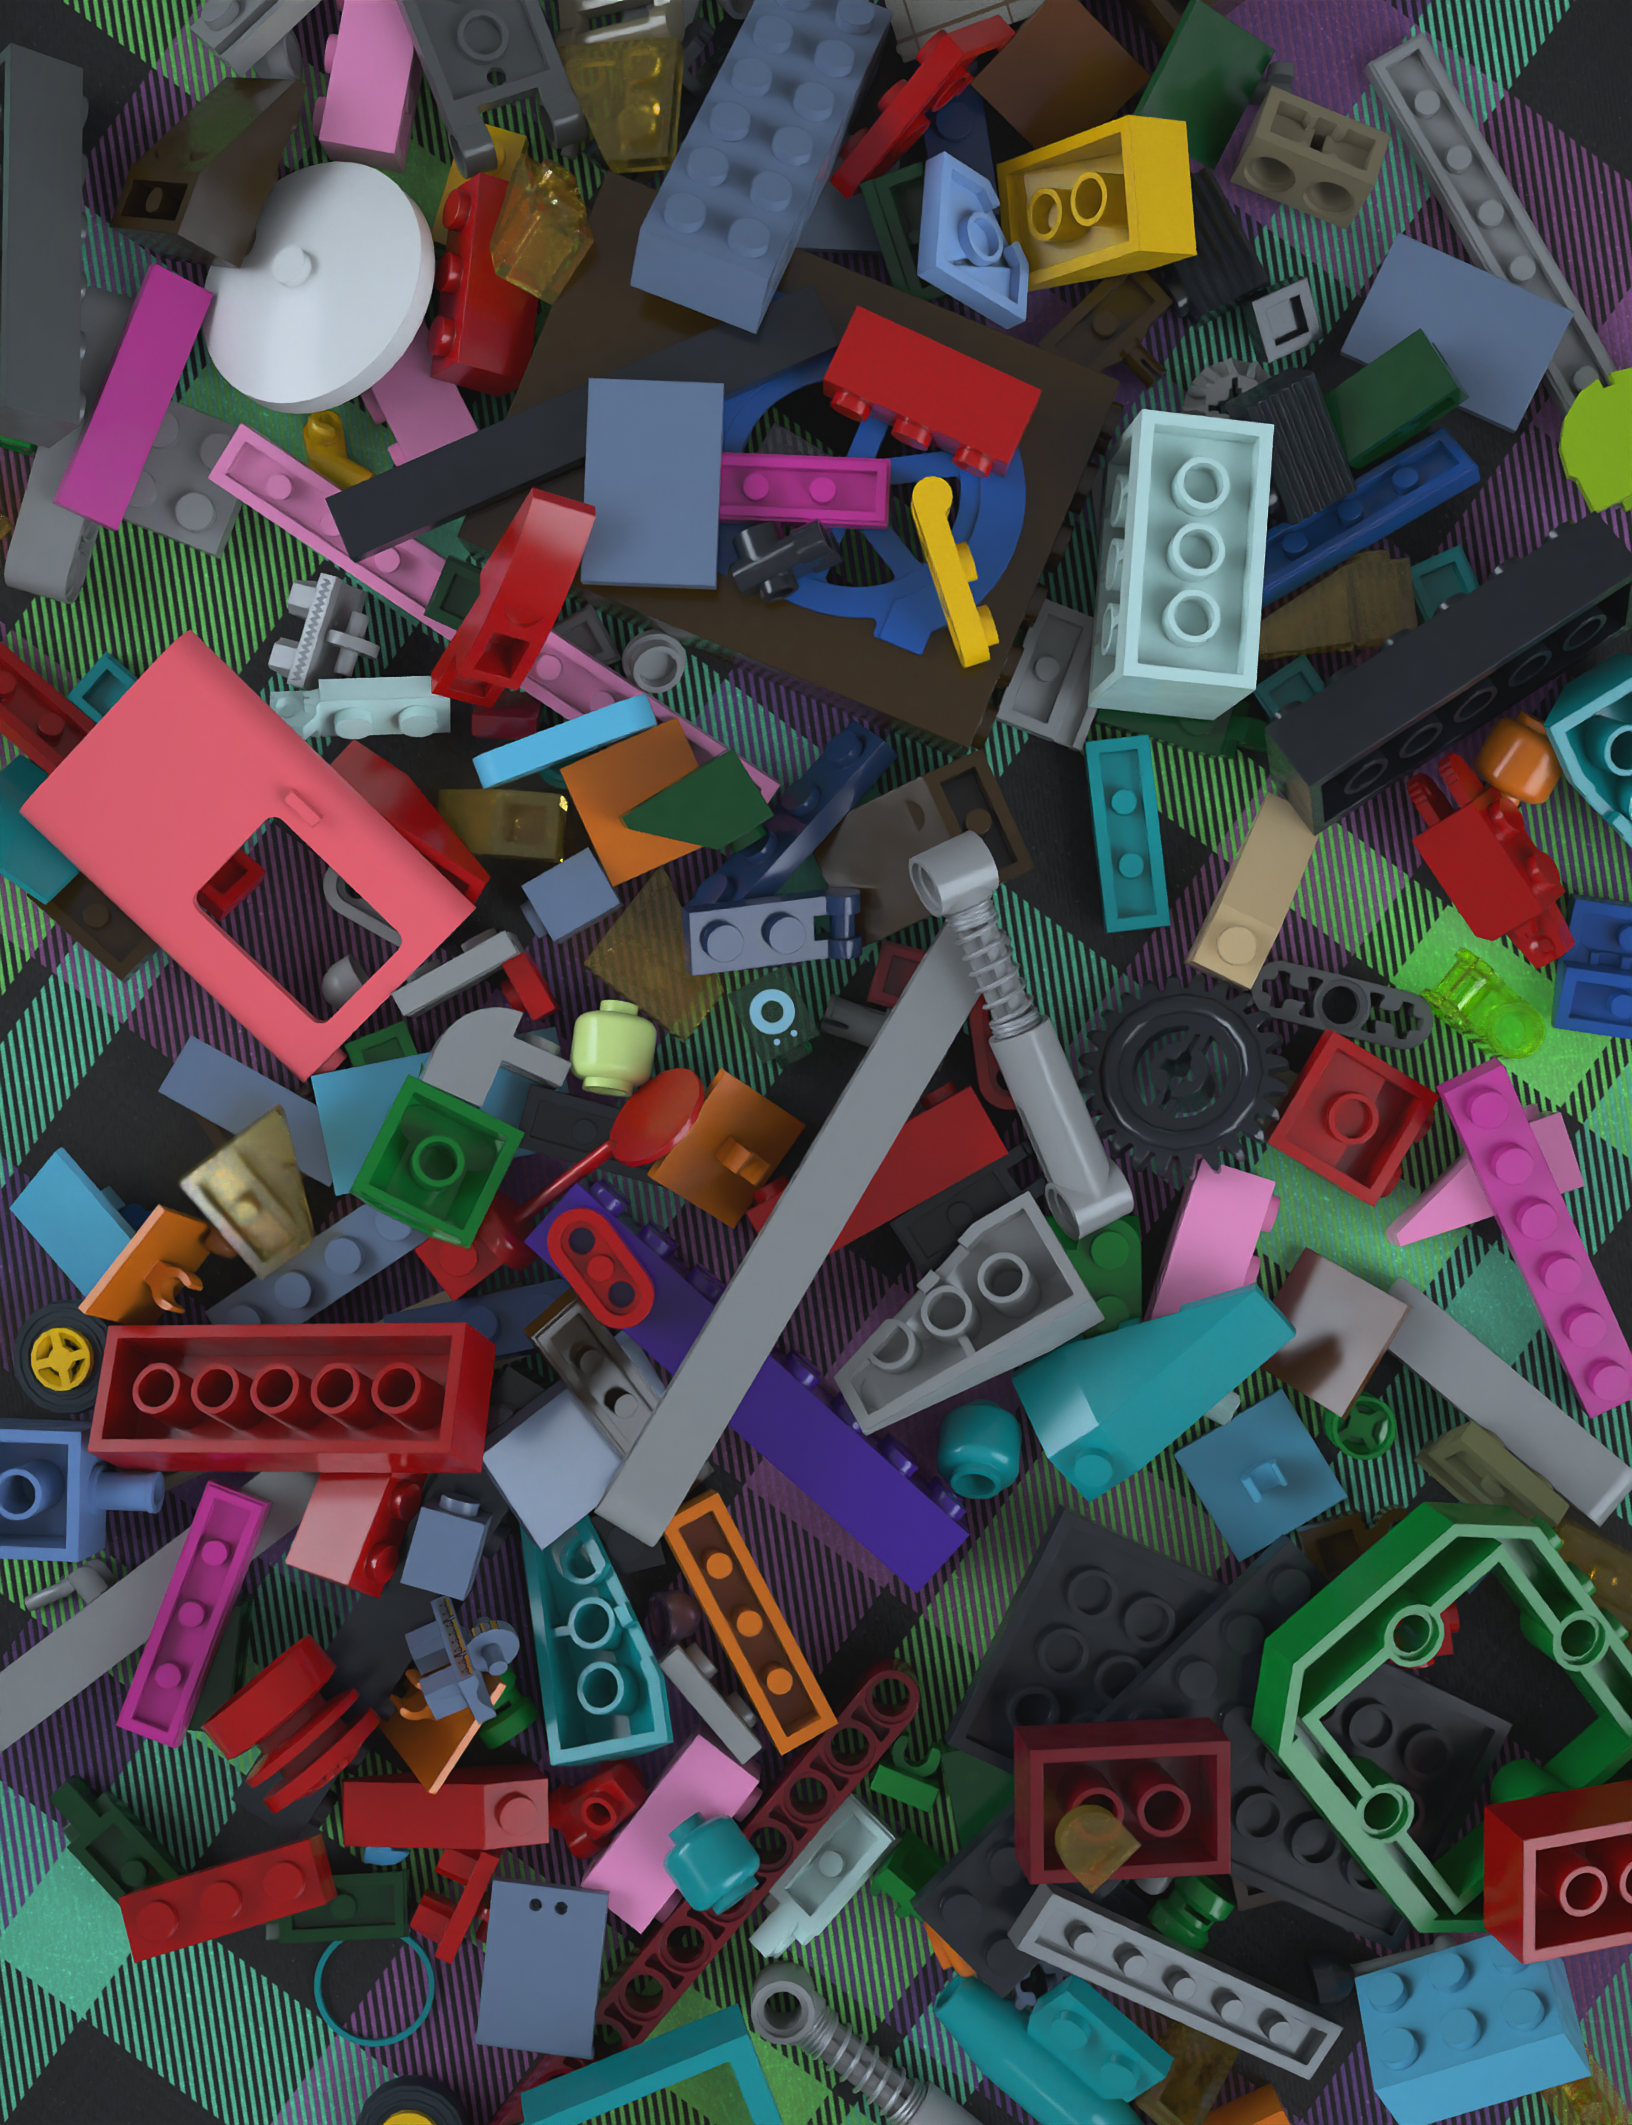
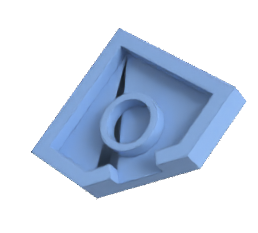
[917,151,1029,329]

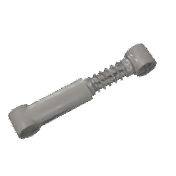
[908,830,1134,1241]
[751,1961,984,2125]

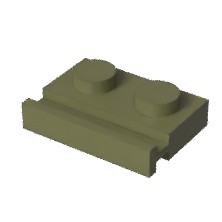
[1414,1420,1570,1527]

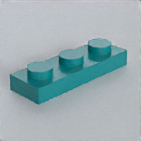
[1083,735,1171,934]

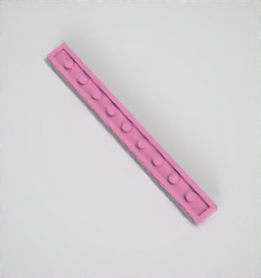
[208,423,782,804]

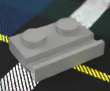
[189,0,322,77]
[995,599,1097,752]
[391,928,525,1017]
[656,1636,762,1765]

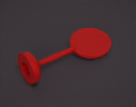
[477,1067,704,1271]

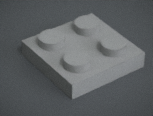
[122,400,243,559]

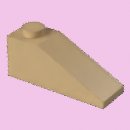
[1184,792,1321,991]

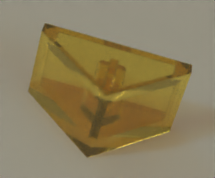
[1135,2021,1240,2125]

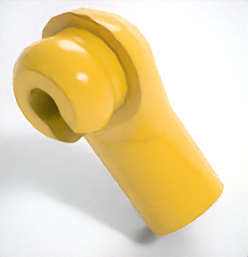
[303,409,376,489]

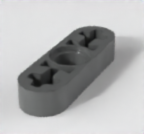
[1247,961,1433,1049]

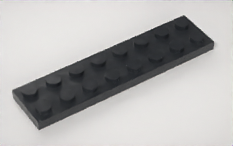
[909,1534,1331,1999]

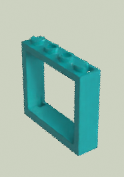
[518,2003,784,2125]

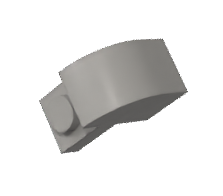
[419,1007,572,1109]

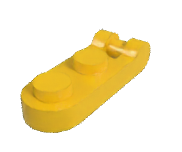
[910,476,999,668]

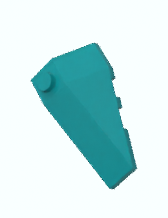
[1543,652,1632,848]
[1011,1283,1296,1503]
[520,1514,674,1766]

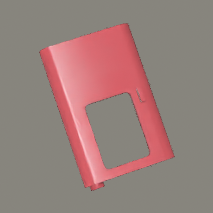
[19,629,476,1083]

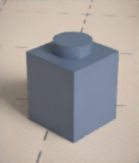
[520,847,625,944]
[400,1492,493,1601]

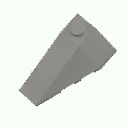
[834,1191,1105,1435]

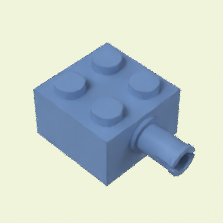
[0,1418,165,1562]

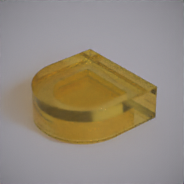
[1055,1805,1141,1893]

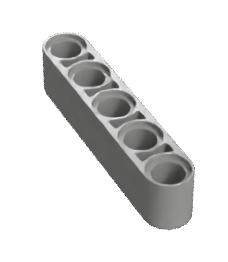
[4,286,135,604]
[1386,1277,1632,1527]

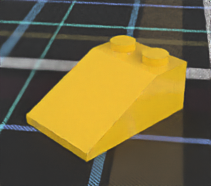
[996,115,1197,292]

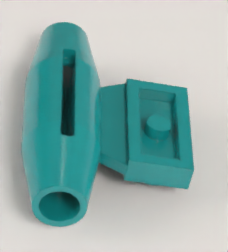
[932,1974,1174,2125]

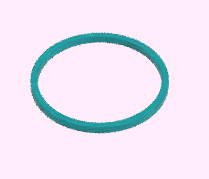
[314,1935,436,2047]

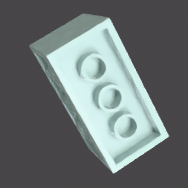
[1088,409,1274,720]

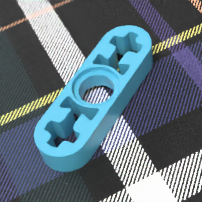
[472,694,658,790]

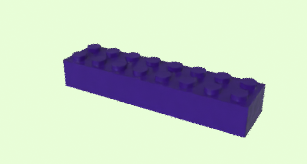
[524,1177,970,1593]

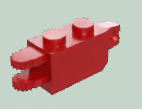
[1406,752,1576,969]

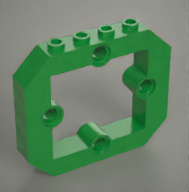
[1251,1502,1632,1933]

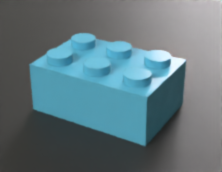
[1355,1935,1592,2125]

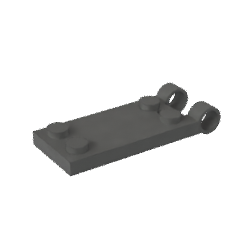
[396,0,587,179]

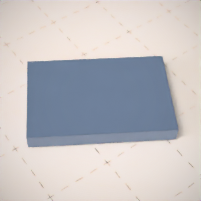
[1340,232,1575,434]
[581,378,725,590]
[482,1330,666,1550]

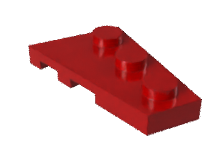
[829,14,1016,199]

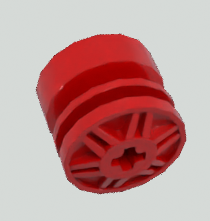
[201,1634,381,1813]

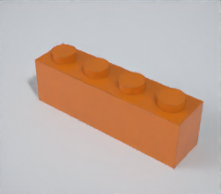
[663,1488,839,1755]

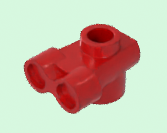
[548,1759,647,1860]

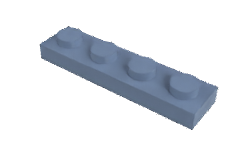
[205,1203,431,1325]

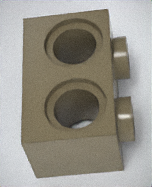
[1230,86,1391,230]

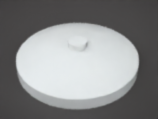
[202,161,435,414]

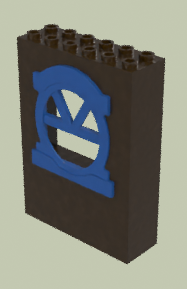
[457,170,1125,759]

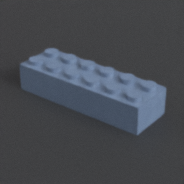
[630,0,894,334]

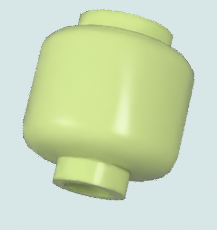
[569,1000,657,1097]

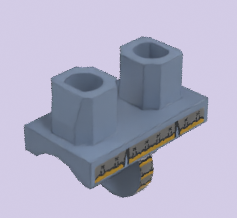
[405,1595,520,1724]

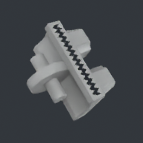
[268,573,380,691]

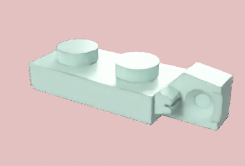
[270,676,450,740]
[748,1793,902,1958]

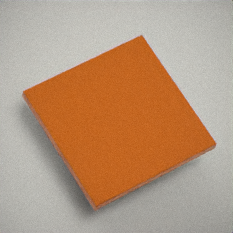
[559,717,703,887]
[647,1068,806,1229]
[78,1204,211,1325]
[378,1663,507,1795]

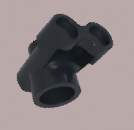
[730,519,844,603]

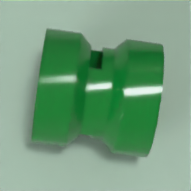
[1322,1390,1397,1460]
[478,1664,541,1750]
[1146,1875,1236,1952]

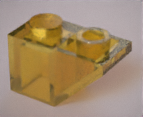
[489,153,594,305]
[438,789,568,864]

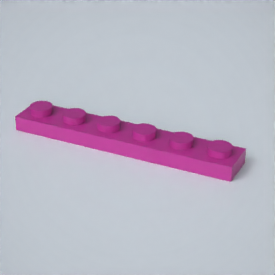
[1436,1057,1632,1419]

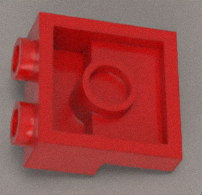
[1264,1029,1440,1207]

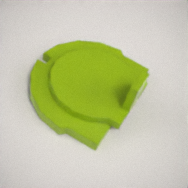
[1558,367,1632,513]

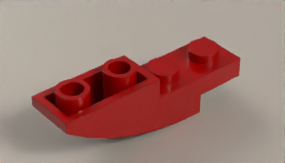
[431,487,596,708]

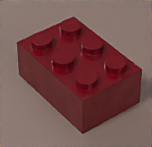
[1014,1717,1231,1885]

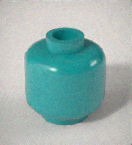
[936,1399,1022,1499]
[663,1812,760,1916]

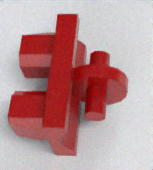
[409,1848,506,1964]

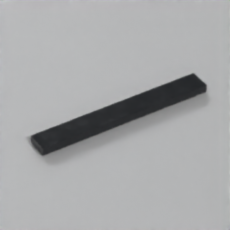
[325,284,839,563]

